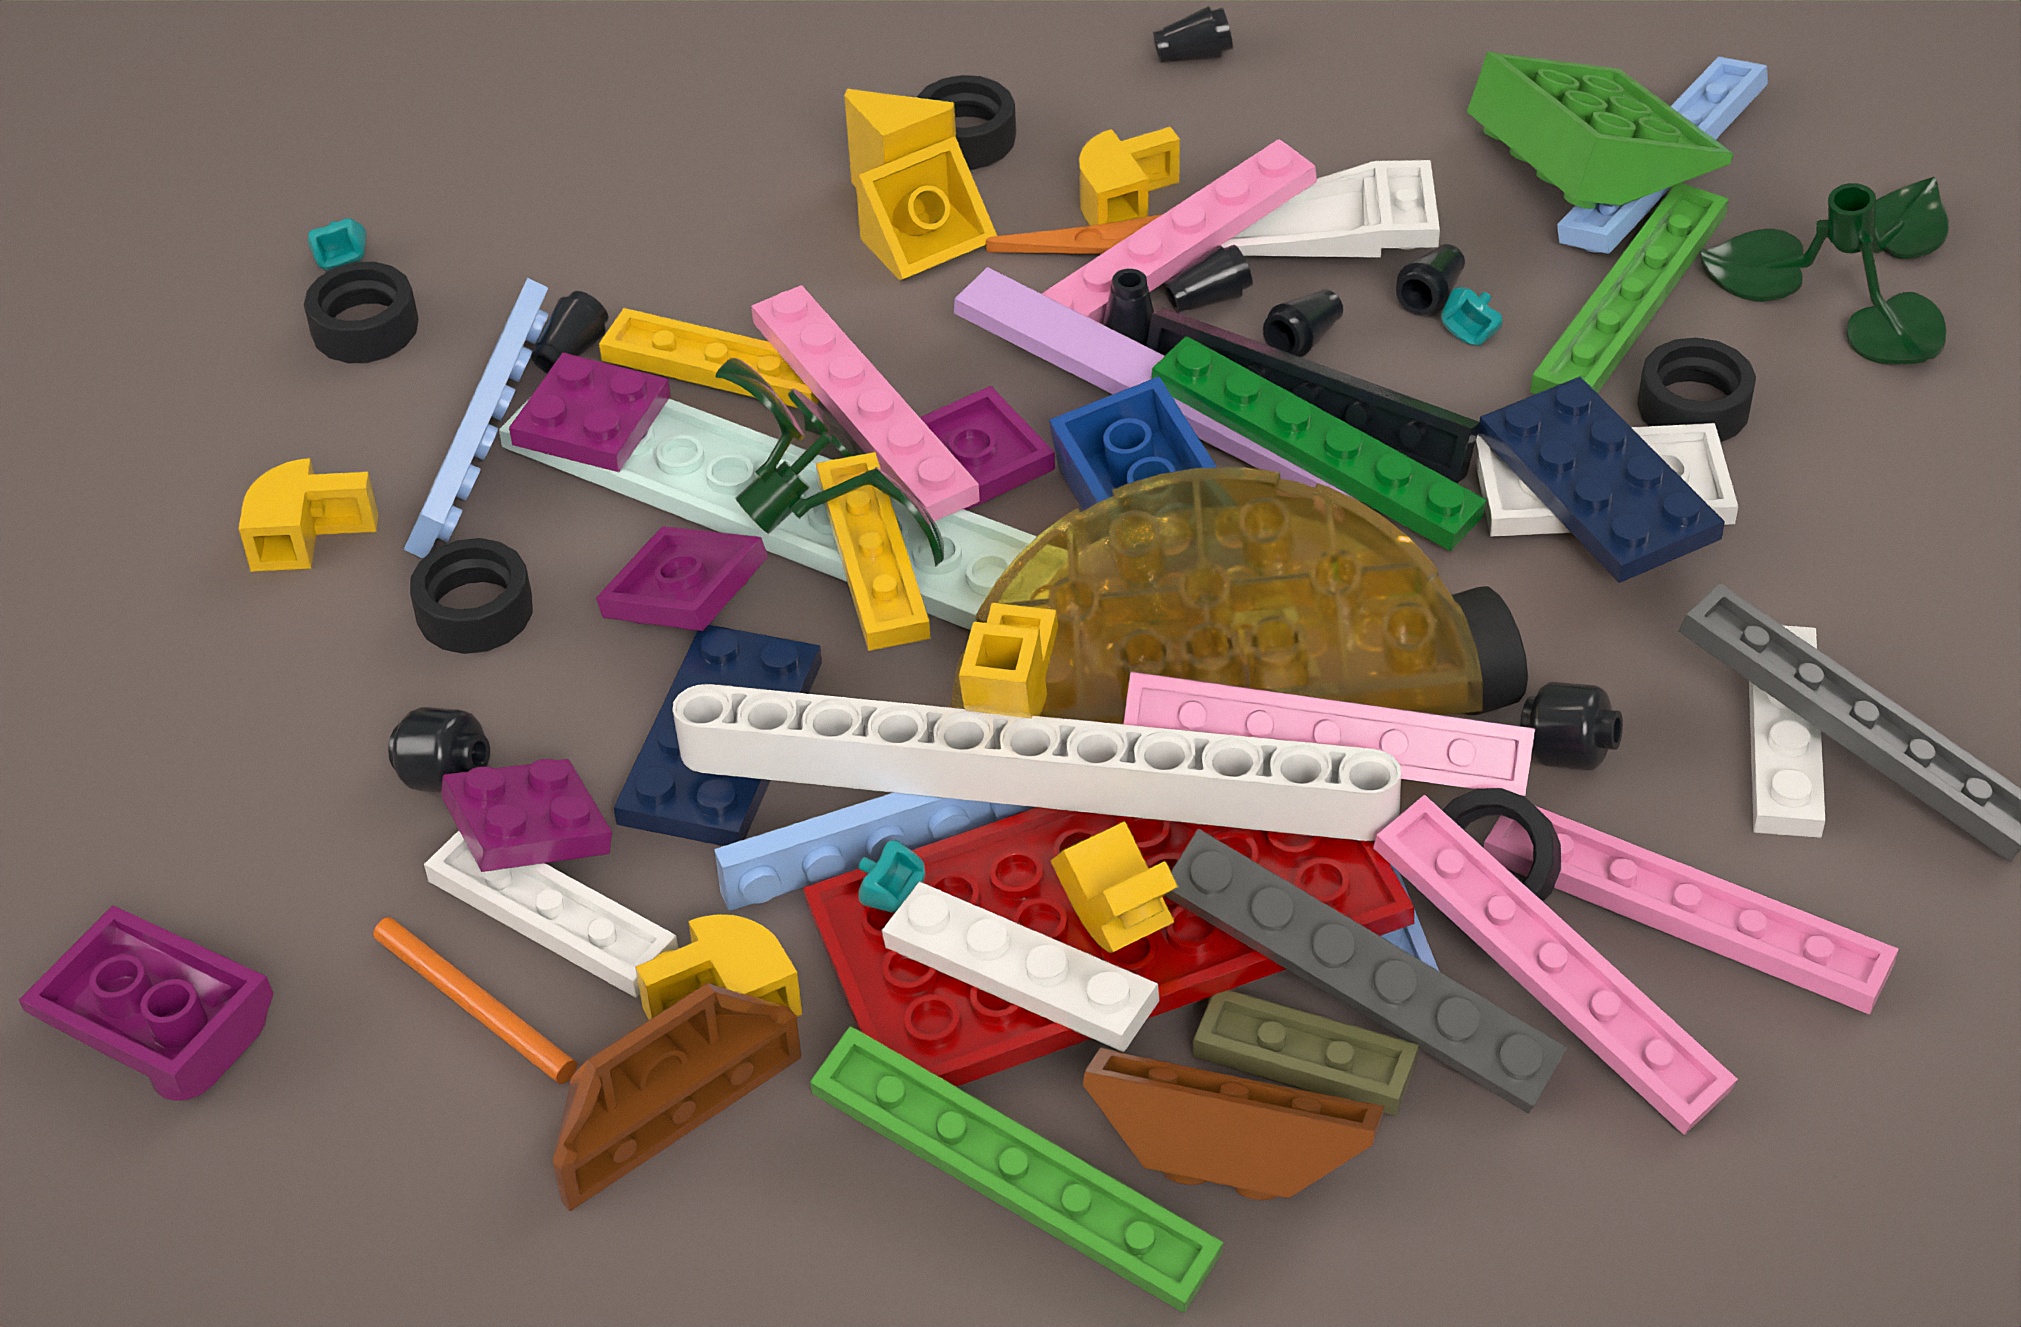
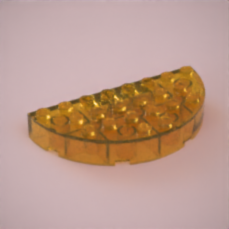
[951,467,1483,724]

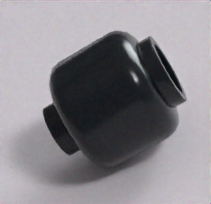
[1520,682,1623,770]
[388,707,490,793]

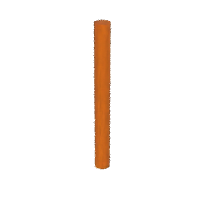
[373,917,577,1084]

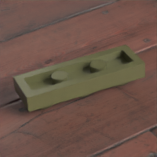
[1193,990,1419,1116]

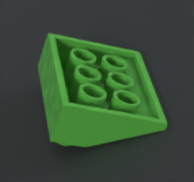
[1467,51,1734,209]

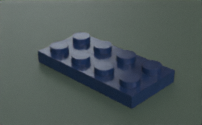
[1478,376,1725,583]
[614,625,822,846]

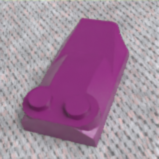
[19,905,274,1101]

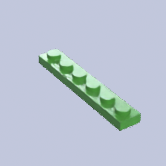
[1530,183,1729,394]
[810,1026,1223,1313]

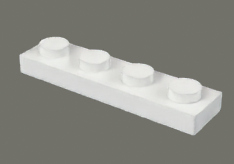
[1749,625,1825,838]
[424,831,678,998]
[882,882,1160,1052]

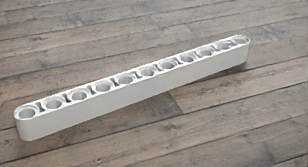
[673,684,1401,841]

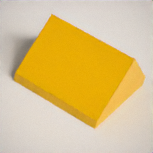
[844,89,956,187]
[855,136,997,281]

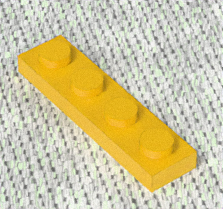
[599,308,819,408]
[816,452,931,651]

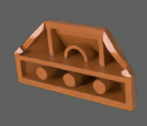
[552,983,802,1211]
[1083,1048,1385,1200]

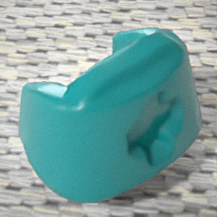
[307,218,367,271]
[1441,287,1503,346]
[858,840,925,913]

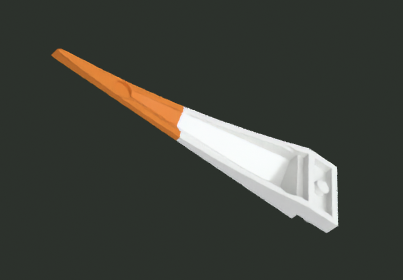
[986,160,1440,257]

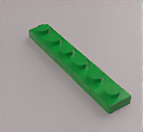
[1151,336,1487,551]

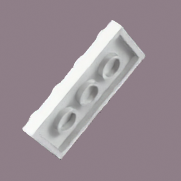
[1473,423,1738,537]

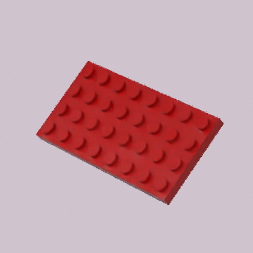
[803,807,1415,1087]

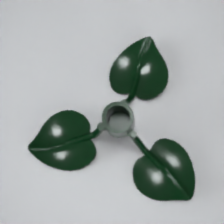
[1700,177,1949,364]
[715,358,944,567]

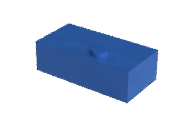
[1049,377,1265,627]

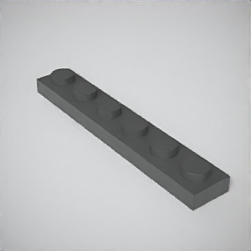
[1678,583,2021,862]
[1164,829,1568,1113]

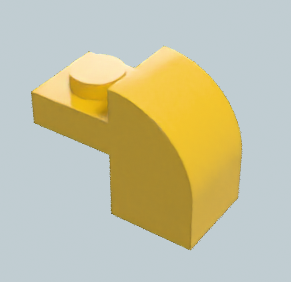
[1079,127,1180,226]
[238,458,379,572]
[959,603,1058,719]
[1051,821,1178,952]
[635,914,803,1020]

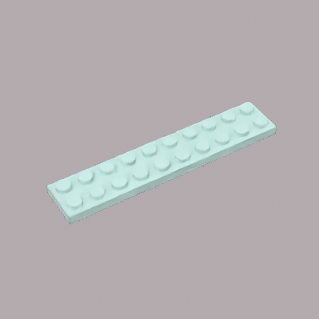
[499,398,1075,630]

